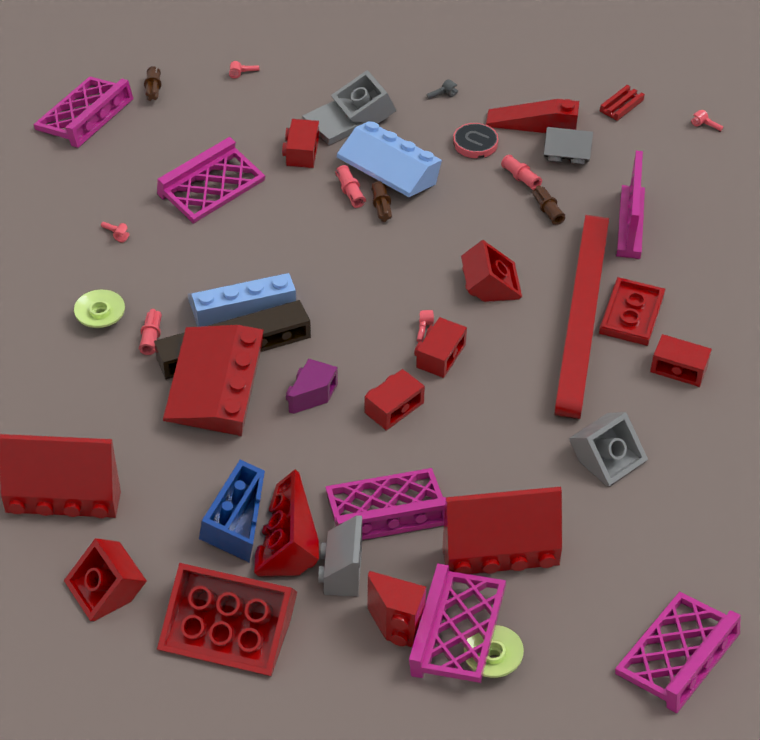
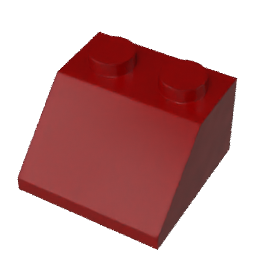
[461,240,522,302]
[64,538,147,621]
[367,571,426,647]

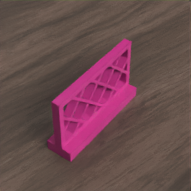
[33,76,133,148]
[157,137,265,224]
[616,150,645,259]
[325,468,446,540]
[409,563,506,683]
[615,591,741,713]

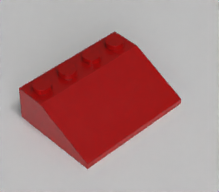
[163,325,264,436]
[0,434,121,518]
[442,486,562,574]
[157,563,297,676]

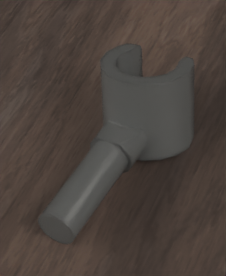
[426,79,458,99]

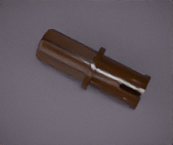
[144,66,162,101]
[371,181,392,222]
[532,186,566,225]

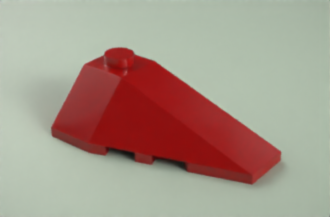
[486,99,580,133]
[254,469,319,576]

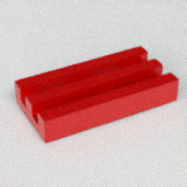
[600,85,645,121]

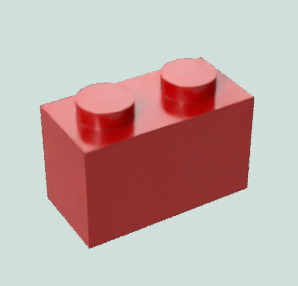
[282,119,319,168]
[414,317,467,378]
[650,334,712,387]
[364,369,425,431]

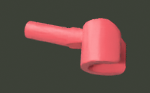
[229,61,259,78]
[691,110,723,131]
[101,222,130,243]
[417,310,434,342]

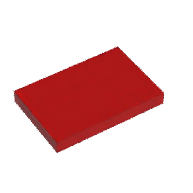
[599,277,666,346]

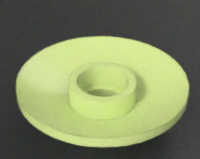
[74,289,125,328]
[464,625,524,678]

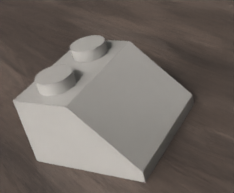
[331,70,397,123]
[544,127,593,165]
[569,412,648,486]
[318,515,362,597]

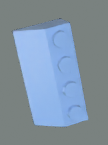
[337,121,442,197]
[188,273,296,327]

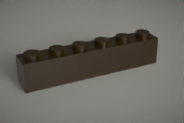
[154,300,311,380]

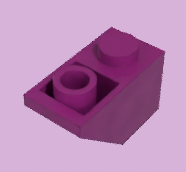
[286,358,338,414]

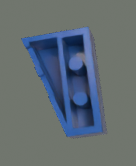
[199,459,265,563]

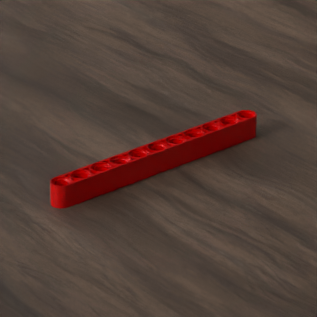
[554,215,609,419]

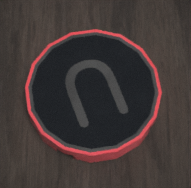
[453,123,498,158]

